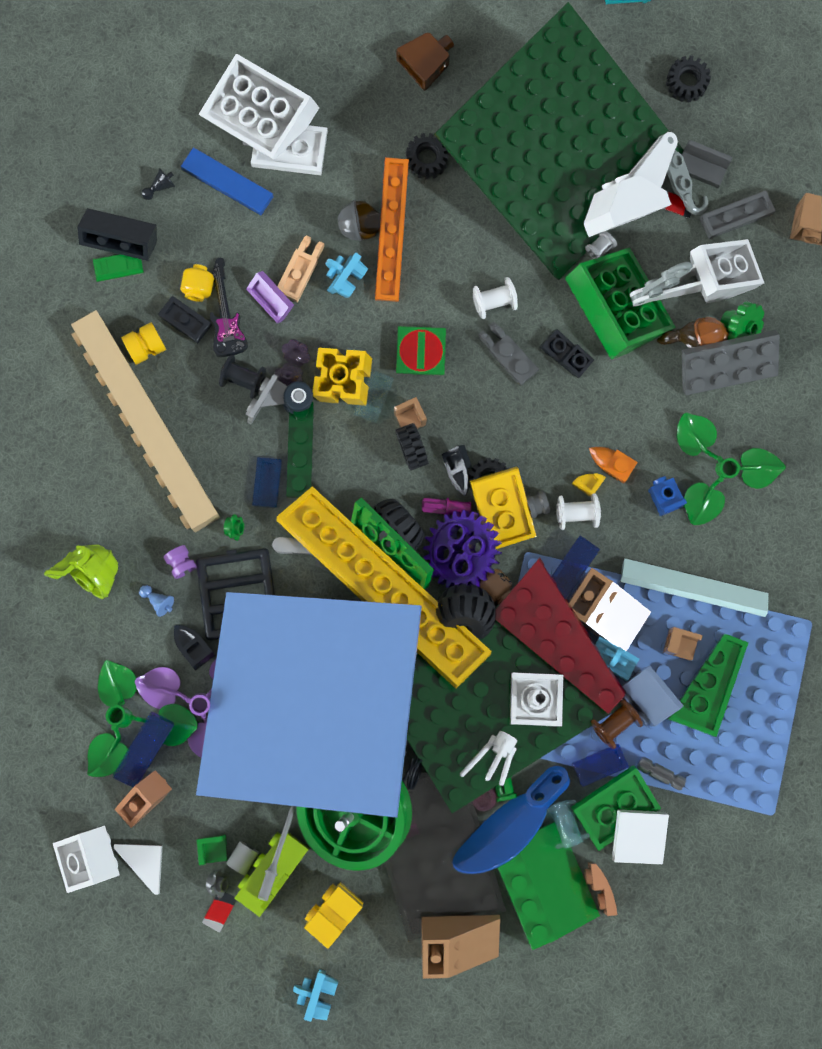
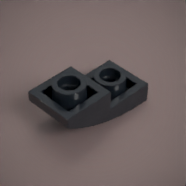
[539,329,594,378]

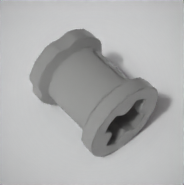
[585,231,617,259]

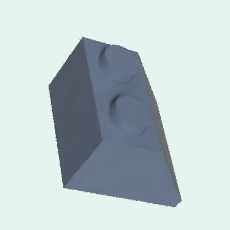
[621,666,683,727]

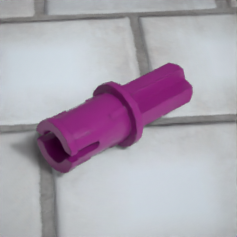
[422,497,471,515]

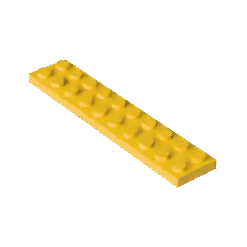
[277,486,492,689]

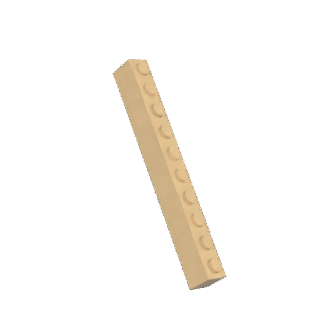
[71,310,220,532]

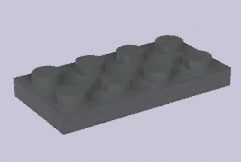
[682,330,780,395]

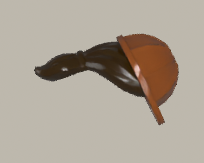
[657,317,728,348]

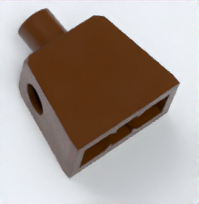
[396,33,454,91]

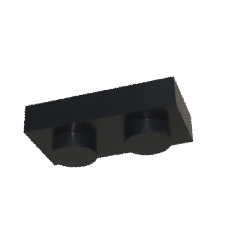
[158,295,212,344]

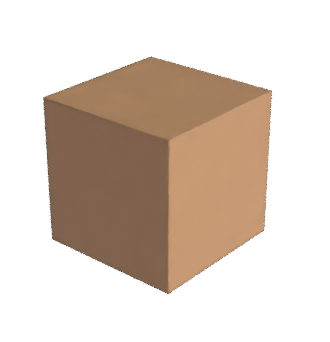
[790,193,822,246]

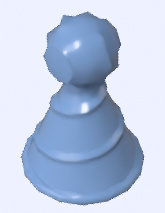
[139,585,174,617]

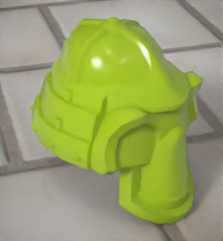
[44,545,118,599]

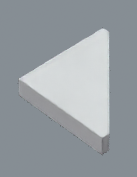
[114,844,163,895]

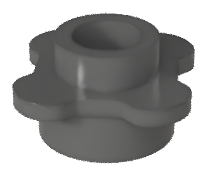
[206,870,229,898]

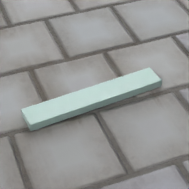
[620,558,768,617]

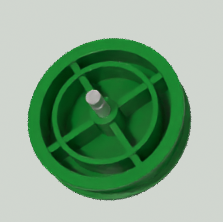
[297,781,412,871]

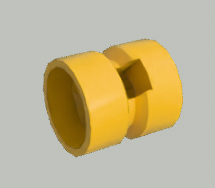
[121,322,166,365]

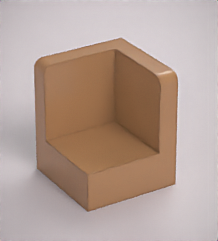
[394,397,427,429]
[663,627,703,661]

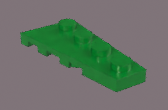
[351,497,433,590]
[667,634,749,737]

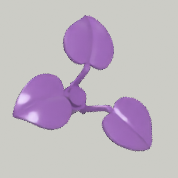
[135,659,216,758]

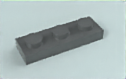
[700,190,776,239]

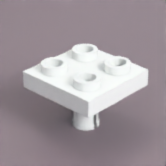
[510,673,563,727]

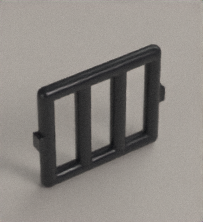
[196,548,275,640]

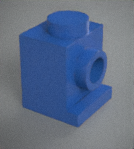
[648,476,687,516]

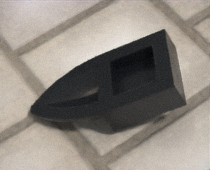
[441,445,472,496]
[174,625,215,671]

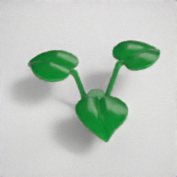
[677,413,786,525]
[87,660,198,777]

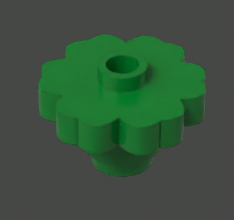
[721,301,764,340]

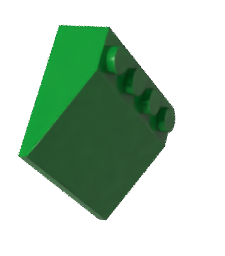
[565,247,676,360]
[497,820,600,950]

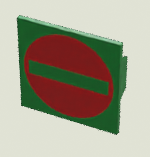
[396,326,446,375]

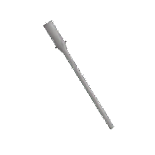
[258,806,296,901]

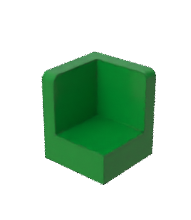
[196,834,228,865]

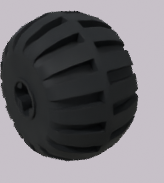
[372,499,424,551]
[436,584,496,639]

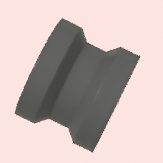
[526,490,550,519]

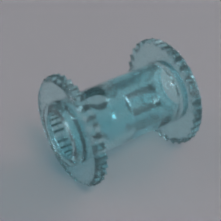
[546,800,590,849]

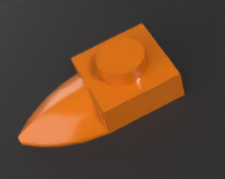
[589,447,638,483]

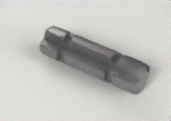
[637,757,686,790]

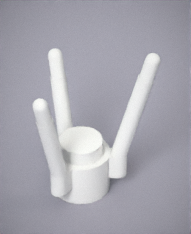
[460,731,517,786]

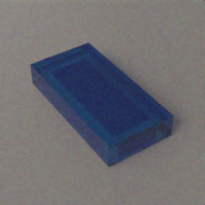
[252,457,282,508]
[572,744,629,787]

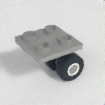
[246,374,313,425]

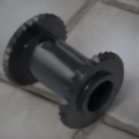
[219,355,266,399]

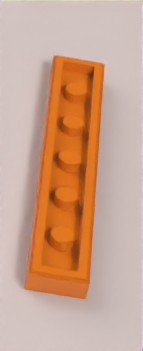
[375,157,409,302]

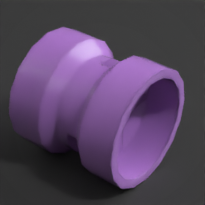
[163,545,197,579]

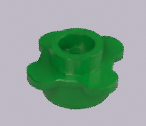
[224,514,244,541]

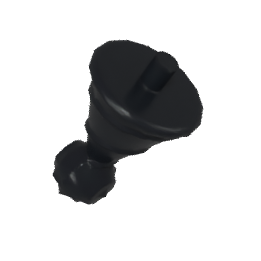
[141,168,175,200]

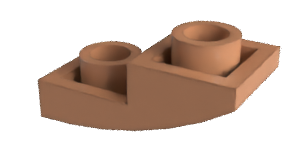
[584,862,617,916]

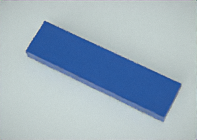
[181,147,274,215]

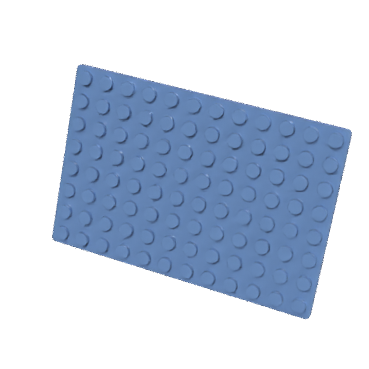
[518,552,812,815]

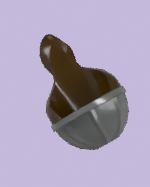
[338,200,381,242]

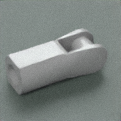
[272,537,313,555]

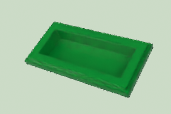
[93,254,144,282]

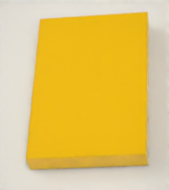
[470,466,537,549]

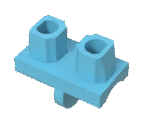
[325,253,368,298]
[595,637,639,682]
[293,969,338,1022]

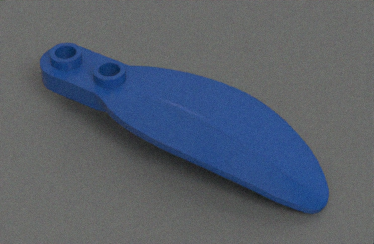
[452,766,570,874]

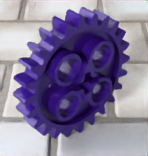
[423,510,502,588]

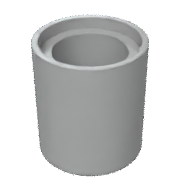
[226,841,259,875]

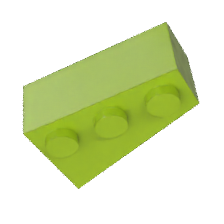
[235,831,309,917]

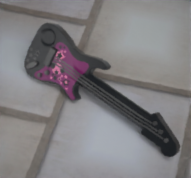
[210,257,248,357]

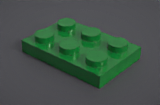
[571,765,661,851]

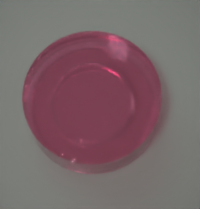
[471,789,496,811]

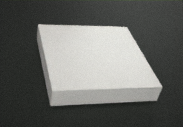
[612,810,669,864]

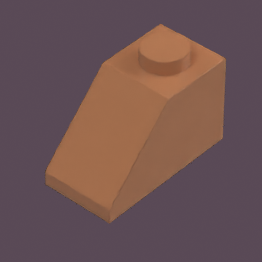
[115,770,172,828]

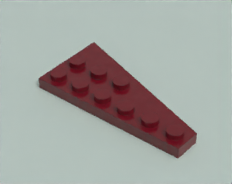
[495,558,625,714]

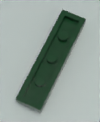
[286,402,314,498]

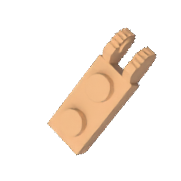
[277,235,324,303]

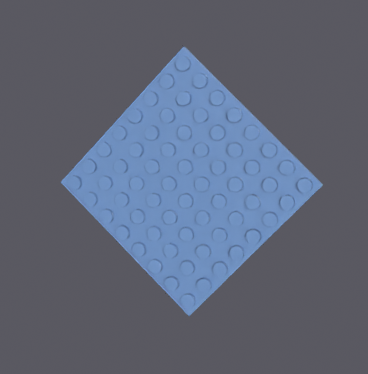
[196,592,422,818]

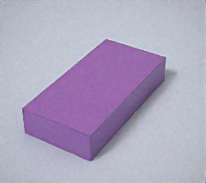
[246,271,294,323]

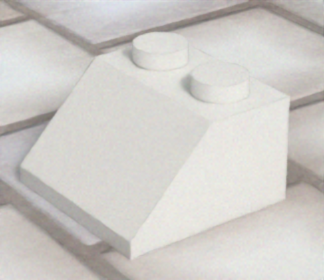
[53,826,120,893]

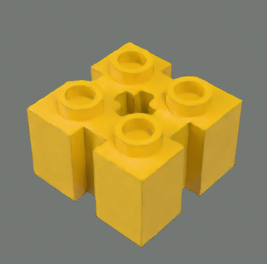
[313,348,372,406]
[304,882,364,949]

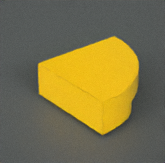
[572,473,606,497]

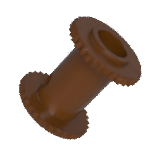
[591,698,643,749]

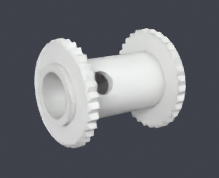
[473,277,518,319]
[556,493,601,530]

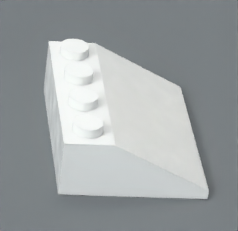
[199,54,319,160]

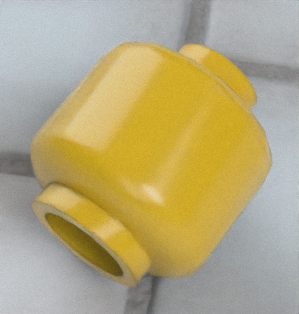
[180,264,214,302]

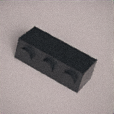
[77,208,157,261]

